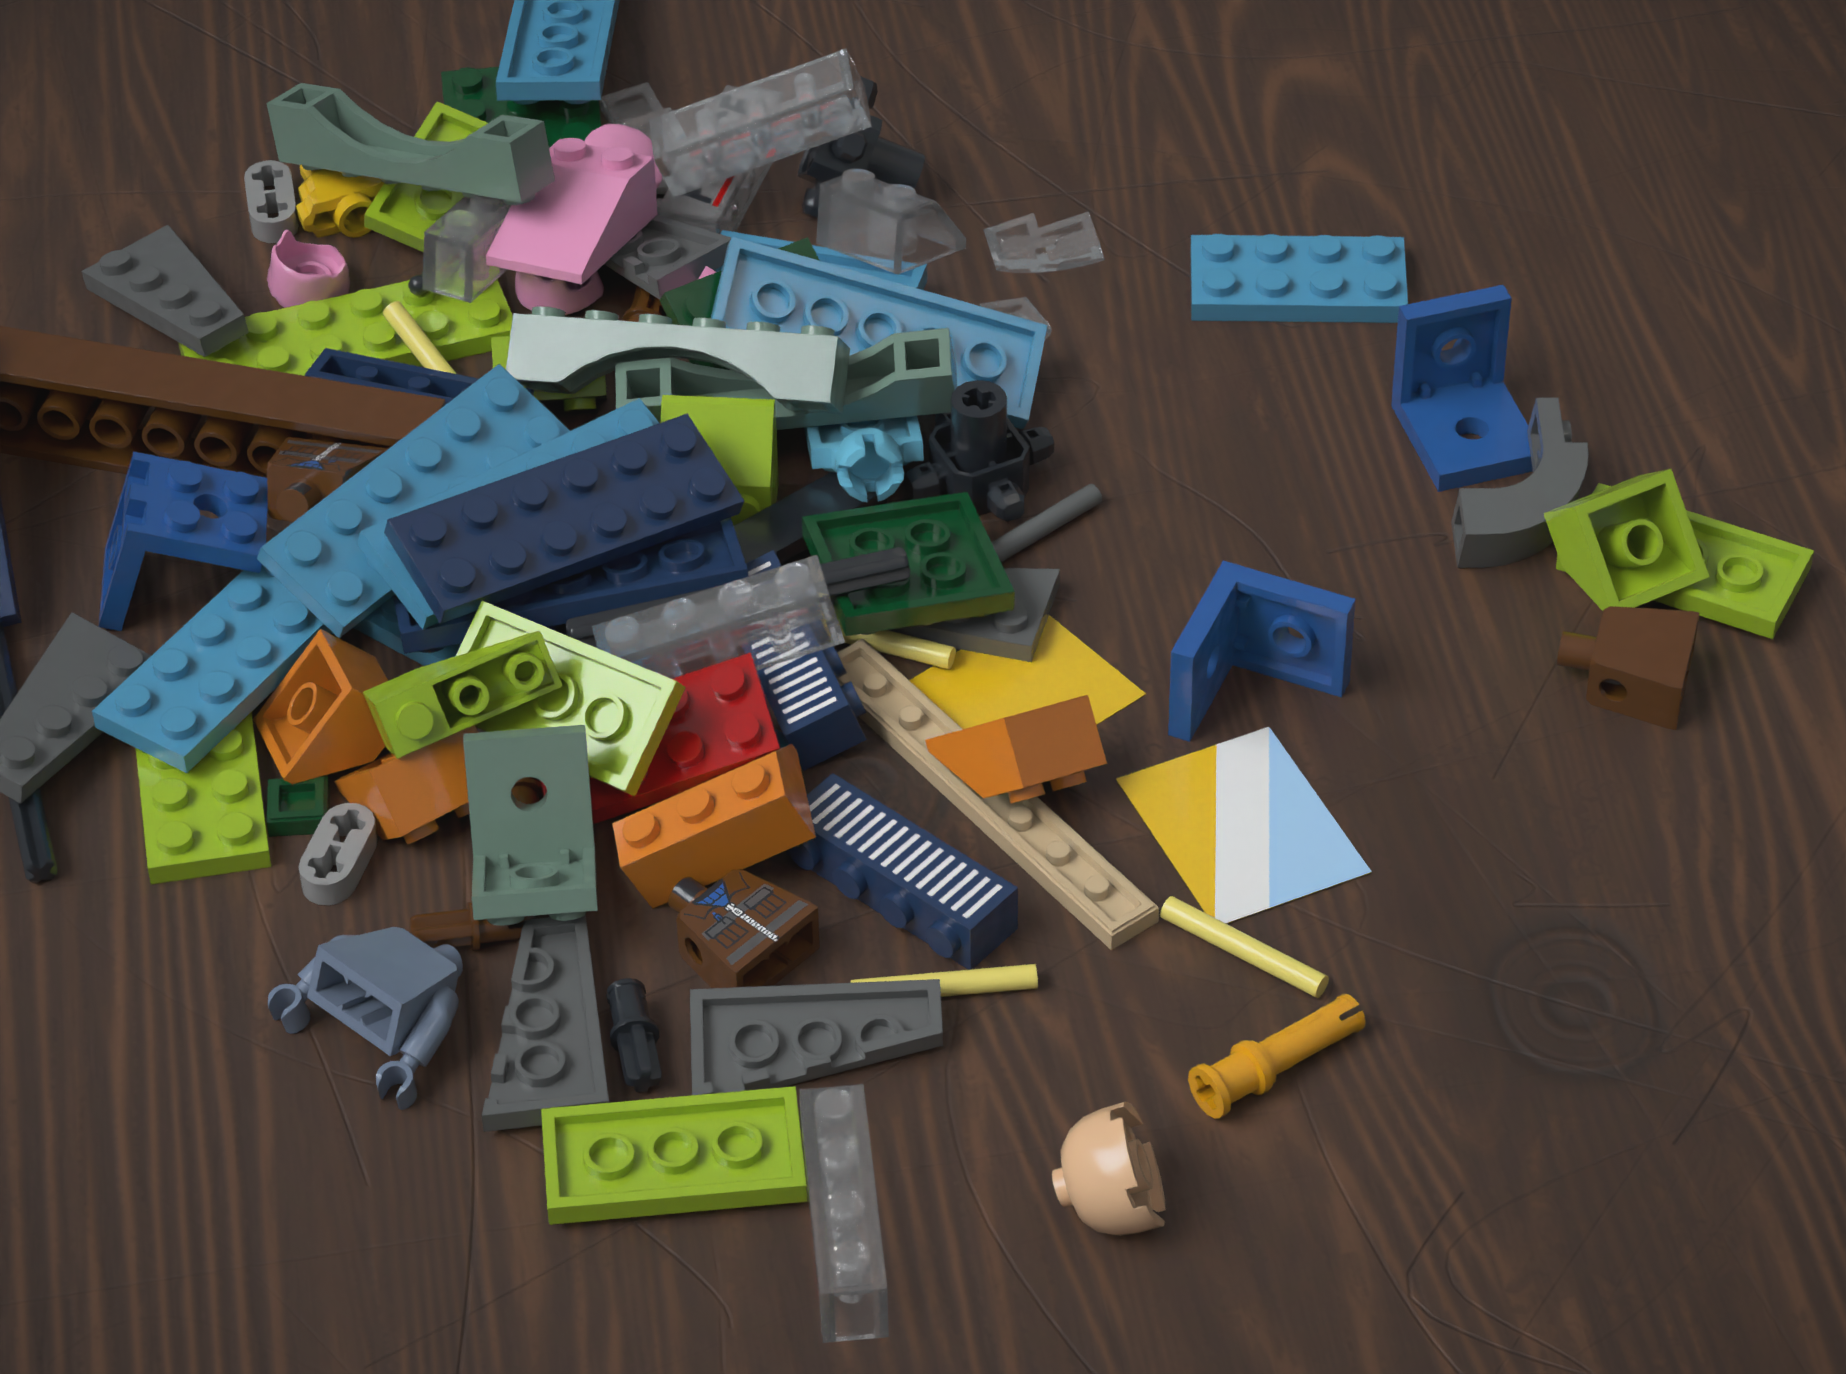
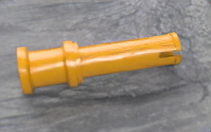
[1188,994,1366,1119]

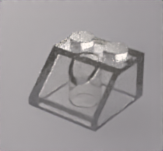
[816,169,966,275]

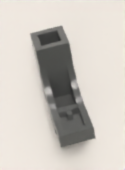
[1451,398,1589,568]

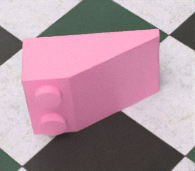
[486,138,658,284]

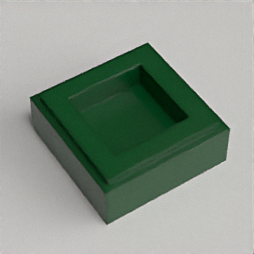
[267,776,330,837]

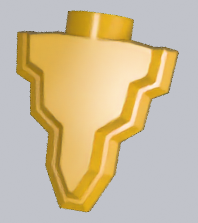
[296,165,384,238]

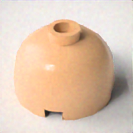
[1052,1102,1166,1236]

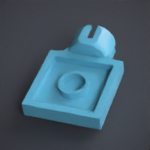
[804,416,924,502]

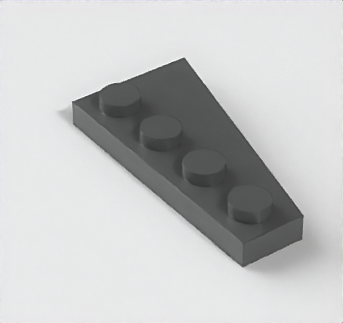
[81,225,249,357]
[690,979,943,1095]

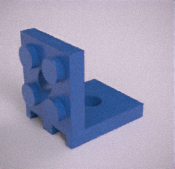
[1391,284,1533,492]
[98,451,268,631]
[1168,561,1356,742]

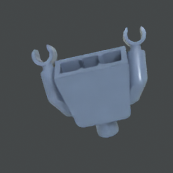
[268,927,463,1110]

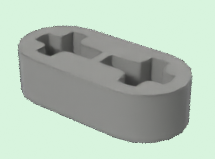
[244,160,299,243]
[298,803,378,906]

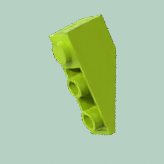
[363,631,563,759]

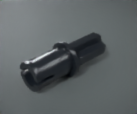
[606,978,662,1093]

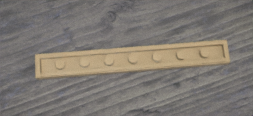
[837,638,1159,950]

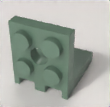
[463,725,598,925]

